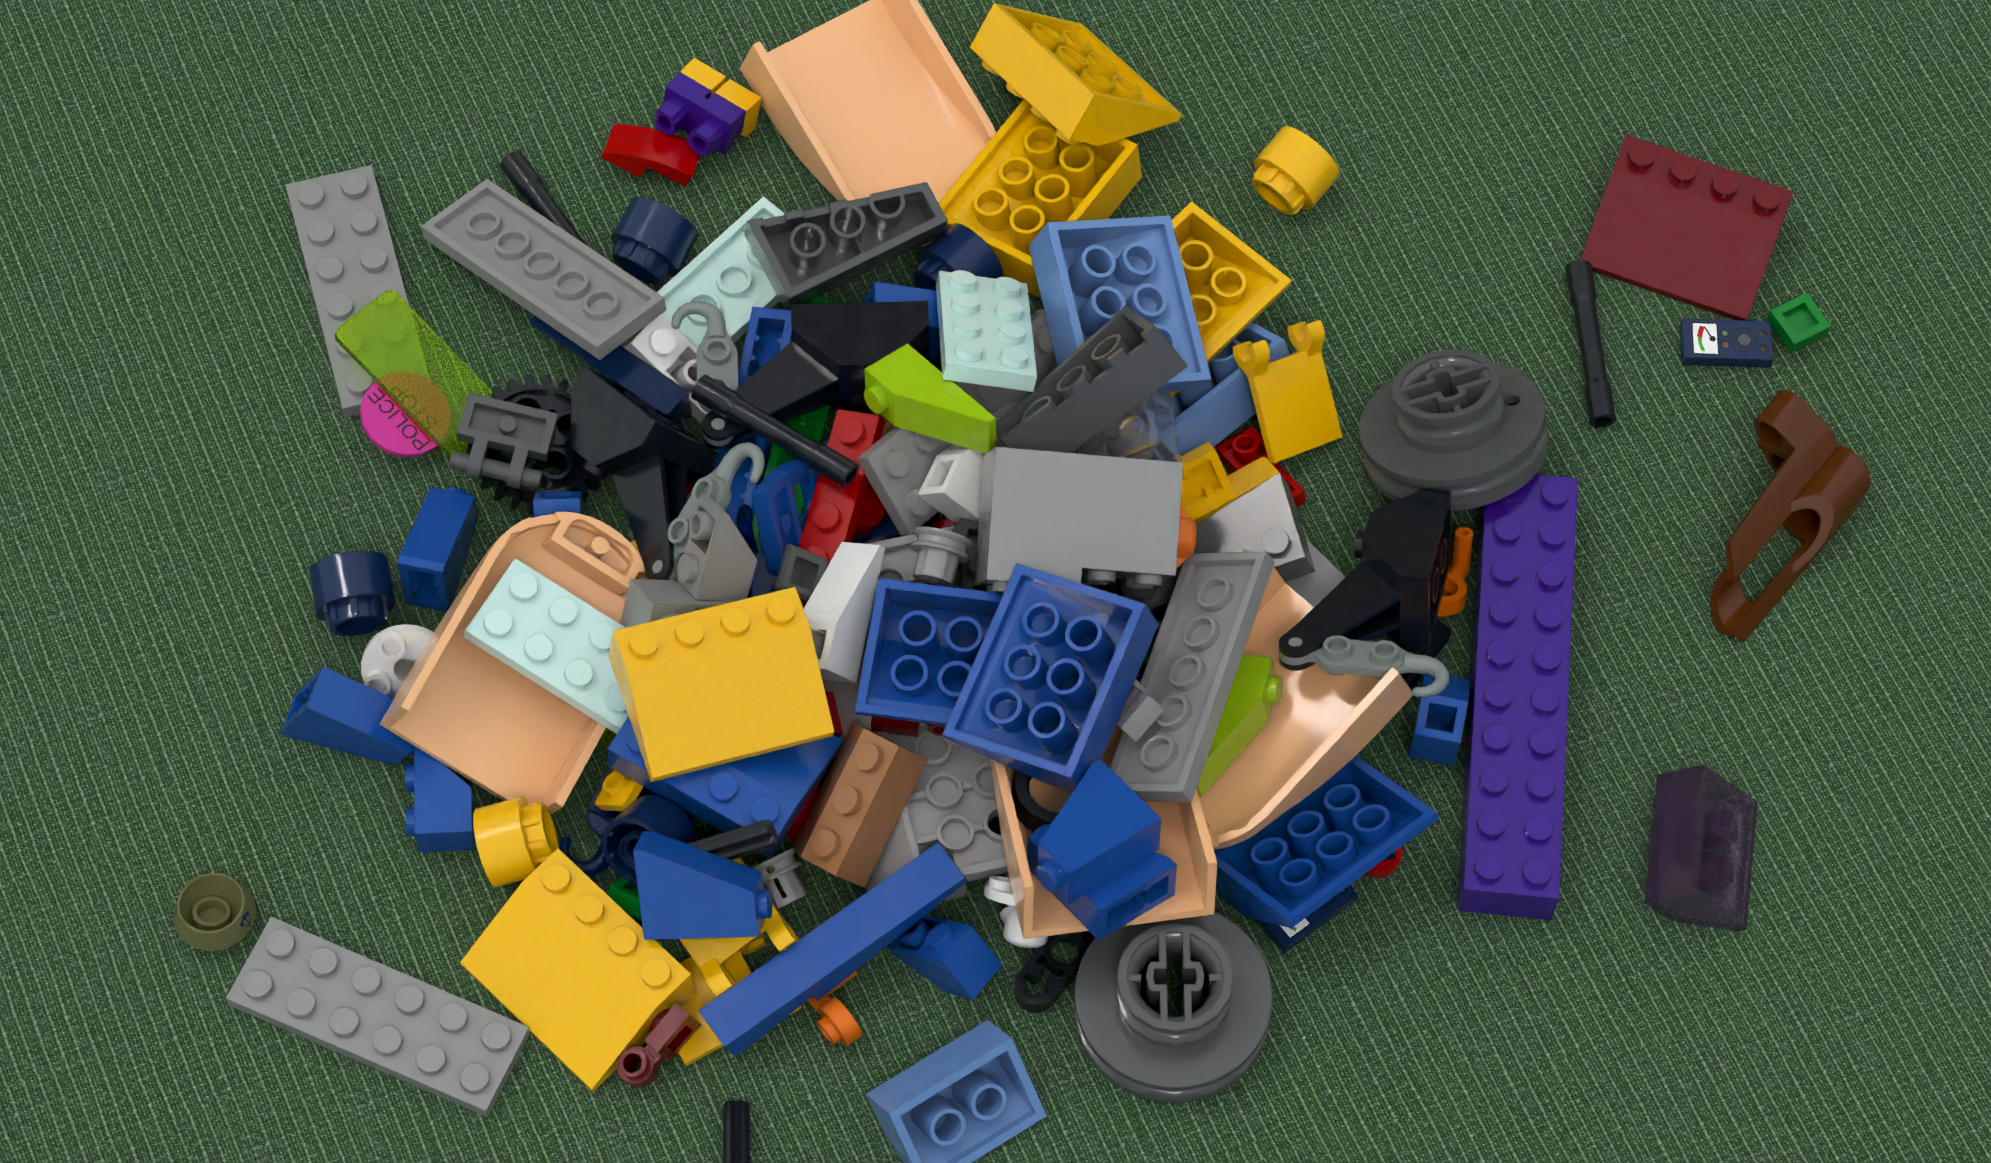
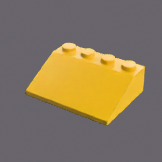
[970,3,1182,146]
[939,99,1142,298]
[1164,202,1292,398]
[608,587,834,782]
[460,848,697,1092]

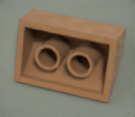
[791,722,928,888]

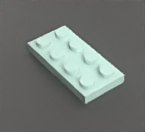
[657,196,784,349]
[936,270,1037,392]
[463,558,628,734]

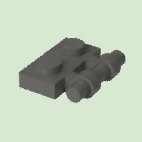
[449,392,558,489]

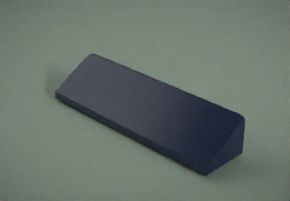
[530,315,692,419]

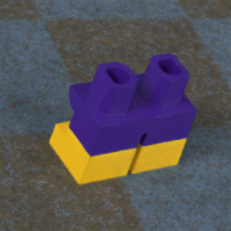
[655,58,762,157]

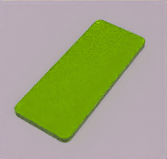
[335,290,492,473]

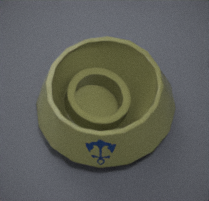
[173,872,257,952]

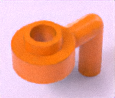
[1438,527,1473,617]
[807,970,863,1047]

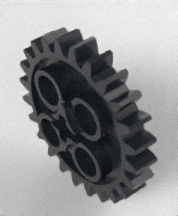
[466,375,601,514]

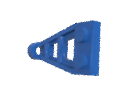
[751,436,830,574]

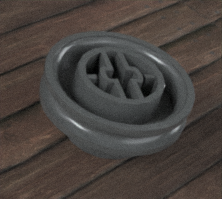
[1359,349,1549,511]
[1074,912,1272,1103]

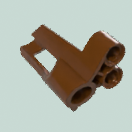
[1711,390,1871,641]

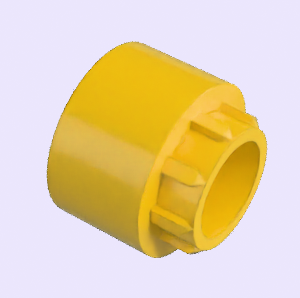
[1252,126,1340,215]
[473,796,559,887]

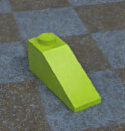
[864,344,997,454]
[1197,654,1283,797]

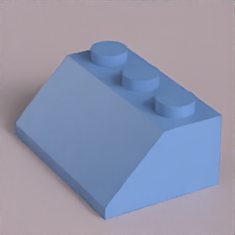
[866,1020,1047,1163]

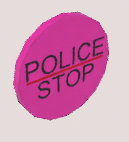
[359,373,450,458]

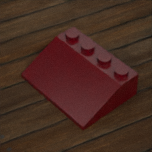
[1580,135,1794,320]

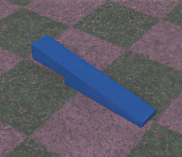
[713,307,792,543]
[699,843,968,1057]

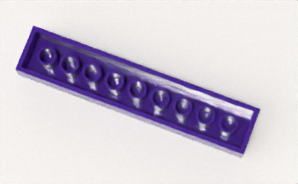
[1457,474,1578,920]

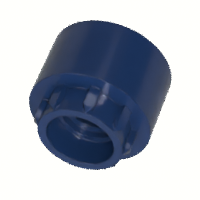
[611,197,699,284]
[914,223,1004,291]
[309,551,395,636]
[602,795,696,887]

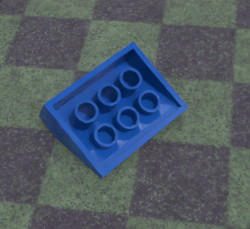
[942,563,1159,792]
[855,578,1003,726]
[607,716,844,859]
[1214,756,1439,928]

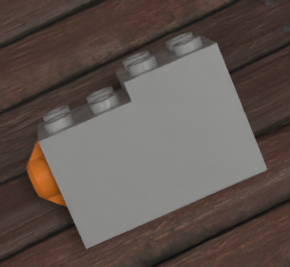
[974,447,1196,594]

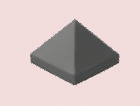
[775,544,829,602]

